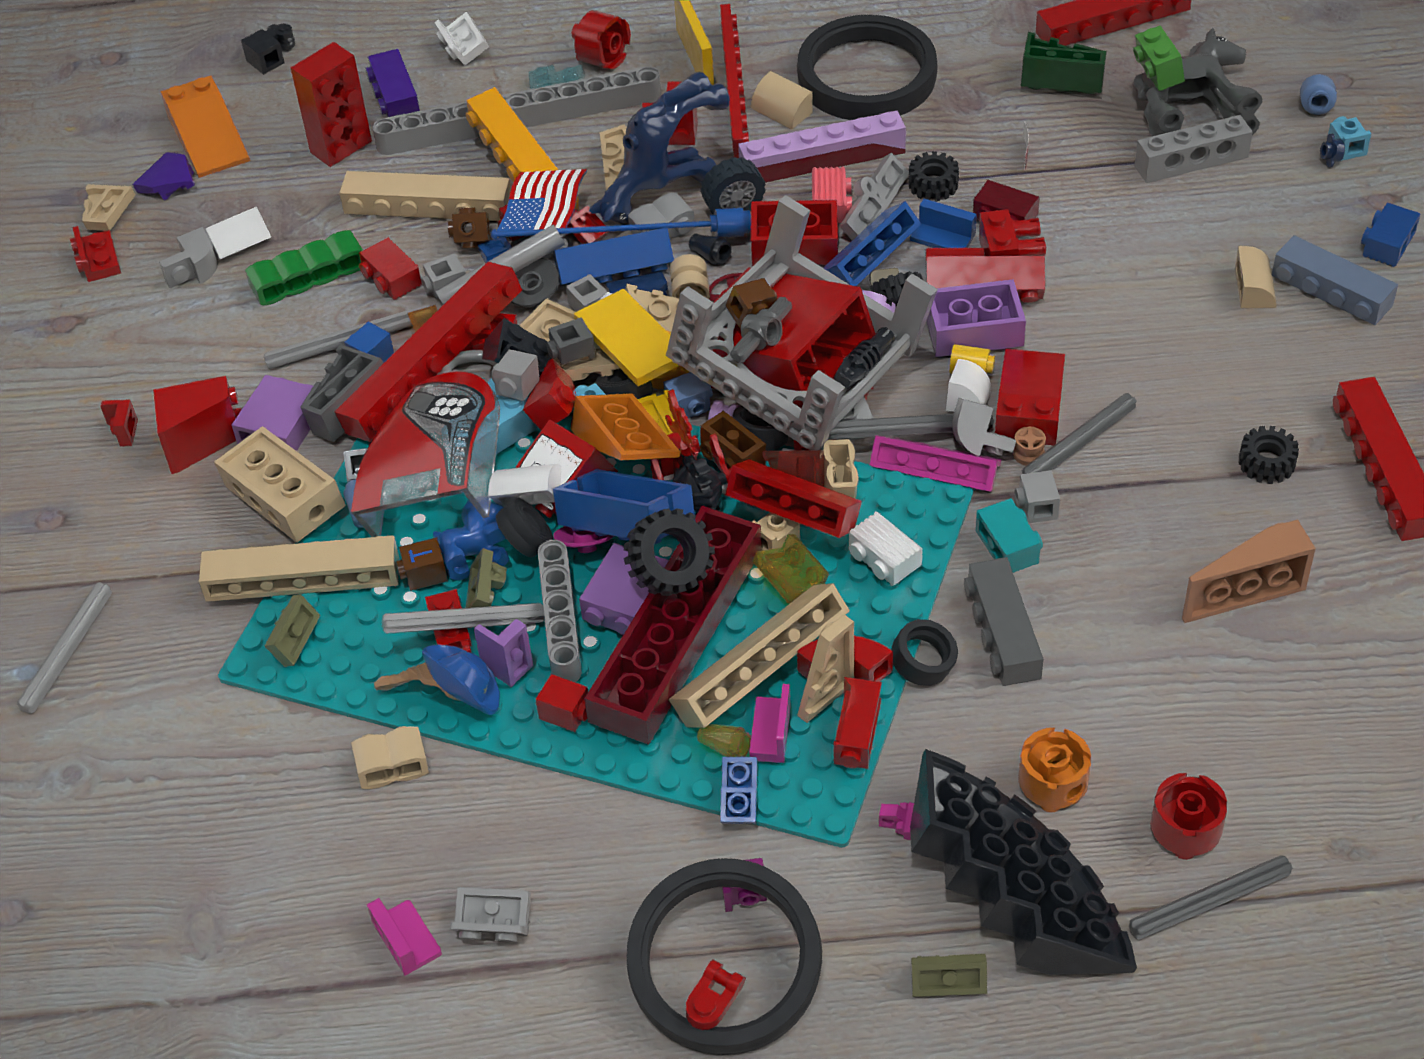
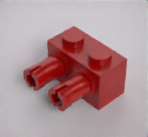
[979,210,1046,256]

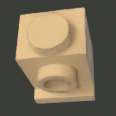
[752,512,800,561]

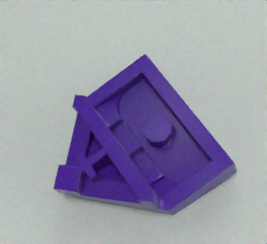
[132,152,195,200]

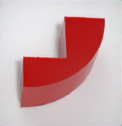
[797,636,893,682]

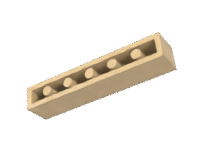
[339,171,511,221]
[199,536,399,602]
[669,583,850,728]

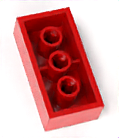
[290,42,372,167]

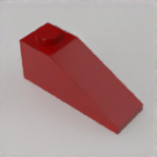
[522,358,577,430]

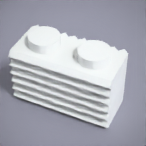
[849,512,923,586]

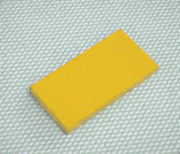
[674,0,714,85]
[573,288,680,386]

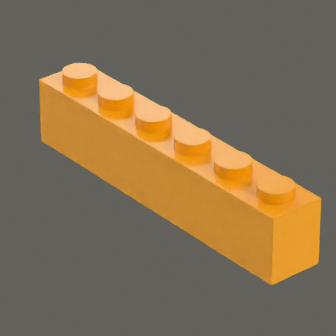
[465,87,580,211]

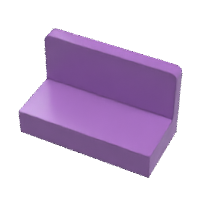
[474,619,533,687]

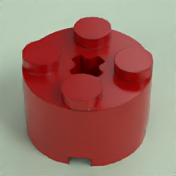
[571,10,631,69]
[1150,773,1227,860]

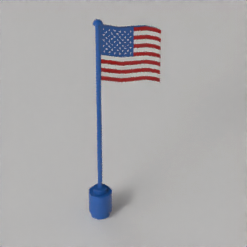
[491,169,751,240]

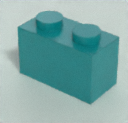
[975,498,1043,573]

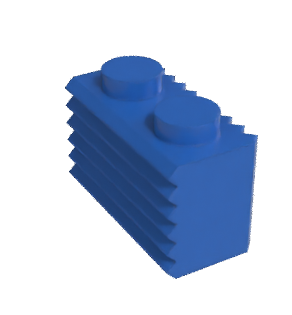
[1361,202,1421,267]

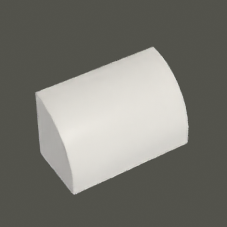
[205,206,271,260]
[946,359,991,412]
[488,464,561,507]

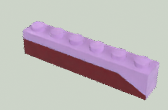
[739,111,906,183]

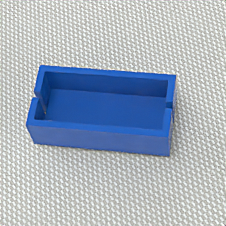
[553,469,695,545]

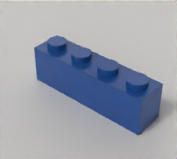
[823,201,921,286]
[553,227,674,285]

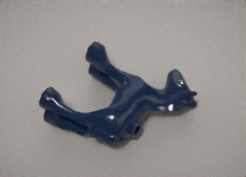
[589,71,730,225]

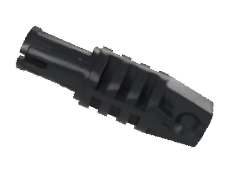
[834,327,895,389]

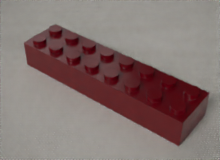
[584,506,762,745]

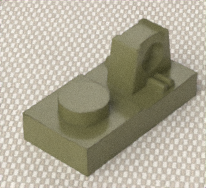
[466,548,507,608]
[265,594,320,667]
[911,954,987,997]

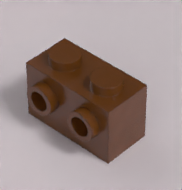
[700,410,766,469]

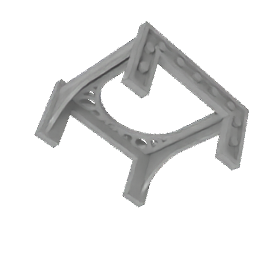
[666,195,938,455]

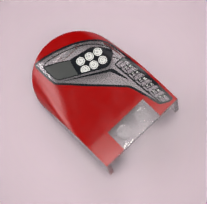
[351,371,500,537]

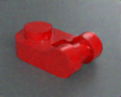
[686,959,746,1030]

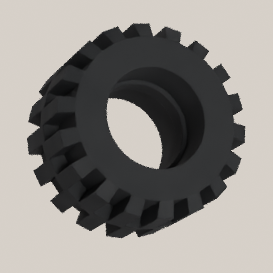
[623,508,715,596]

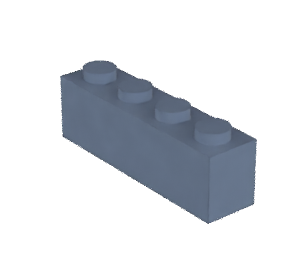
[1272,235,1398,325]

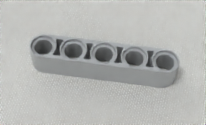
[538,540,582,682]

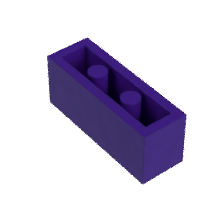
[365,49,420,117]

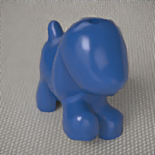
[433,496,509,580]

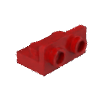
[70,226,122,282]

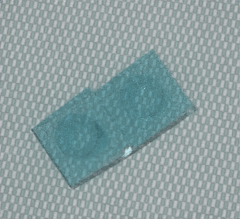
[528,64,585,89]

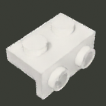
[434,12,490,65]

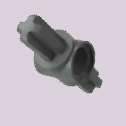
[730,297,792,363]

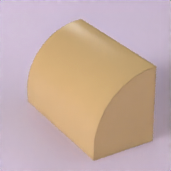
[751,71,813,130]
[1235,246,1277,308]

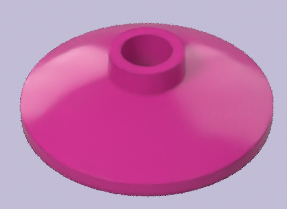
[553,526,615,553]

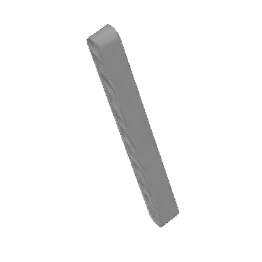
[372,66,661,155]

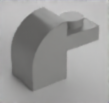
[159,227,217,288]
[952,398,1016,456]

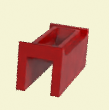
[834,677,882,769]

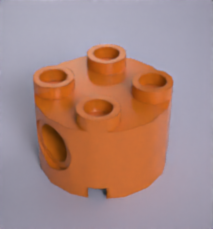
[1018,728,1091,812]

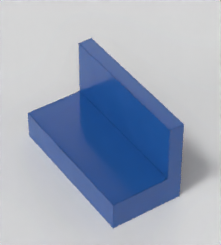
[910,199,977,248]

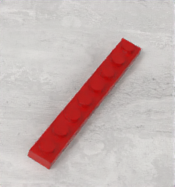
[720,4,749,158]

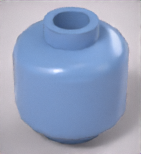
[1300,74,1337,115]

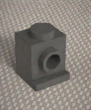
[546,317,595,365]

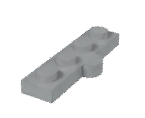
[840,153,909,240]

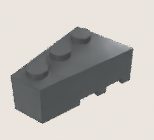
[300,344,383,442]

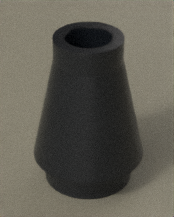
[689,233,732,265]

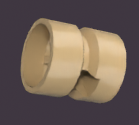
[670,254,710,299]

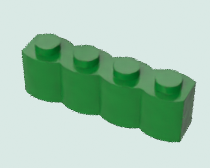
[245,230,363,305]

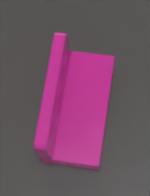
[749,684,791,763]
[366,898,442,976]

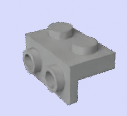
[450,887,531,942]

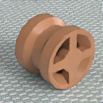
[1013,427,1046,466]

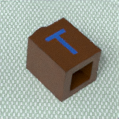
[396,537,448,591]

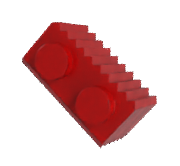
[359,237,422,300]

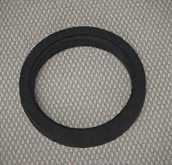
[797,15,938,120]
[626,858,822,1055]

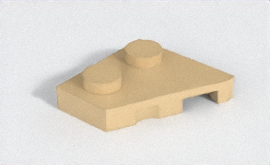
[82,184,135,231]

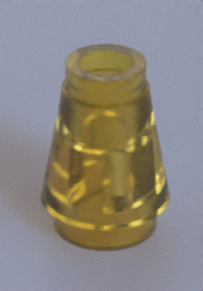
[697,724,751,757]

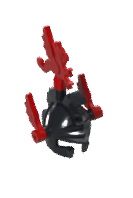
[650,389,732,515]

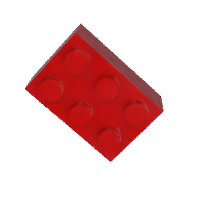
[751,200,838,266]

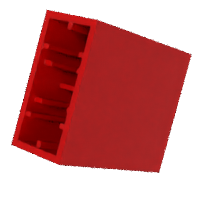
[711,267,876,408]

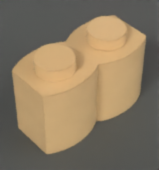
[821,439,858,499]
[351,726,429,789]

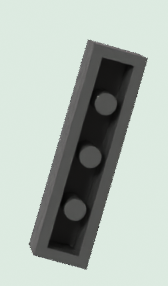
[964,557,1044,686]

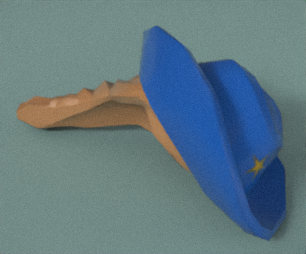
[374,645,500,715]

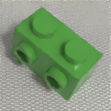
[1133,25,1185,91]

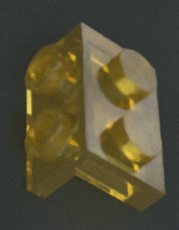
[752,534,829,604]

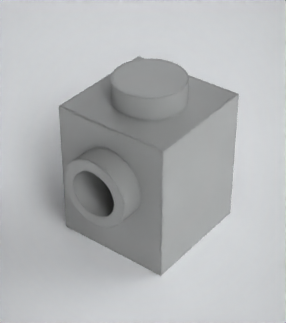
[492,349,540,401]
[1014,470,1060,523]

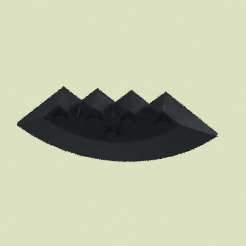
[910,749,1137,975]

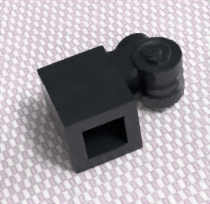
[241,23,295,75]

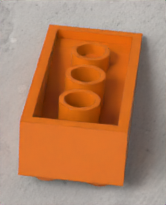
[160,75,250,178]
[571,394,680,460]

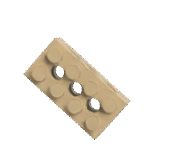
[214,426,346,542]

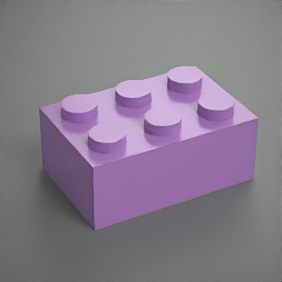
[926,279,1026,357]

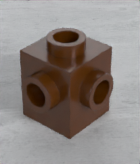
[448,207,491,249]

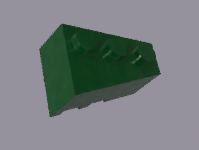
[1021,31,1107,94]

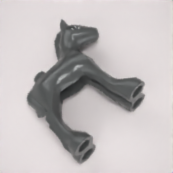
[1133,28,1263,136]

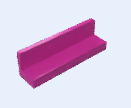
[869,435,1002,492]

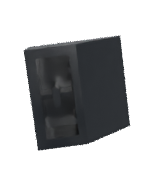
[482,318,551,378]

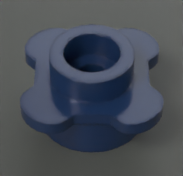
[1320,134,1345,167]

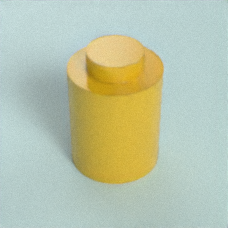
[949,344,995,374]

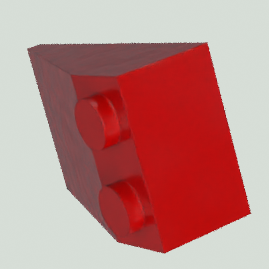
[995,349,1065,446]

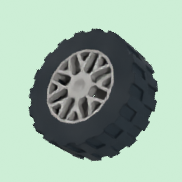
[700,157,766,215]

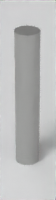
[436,224,565,305]

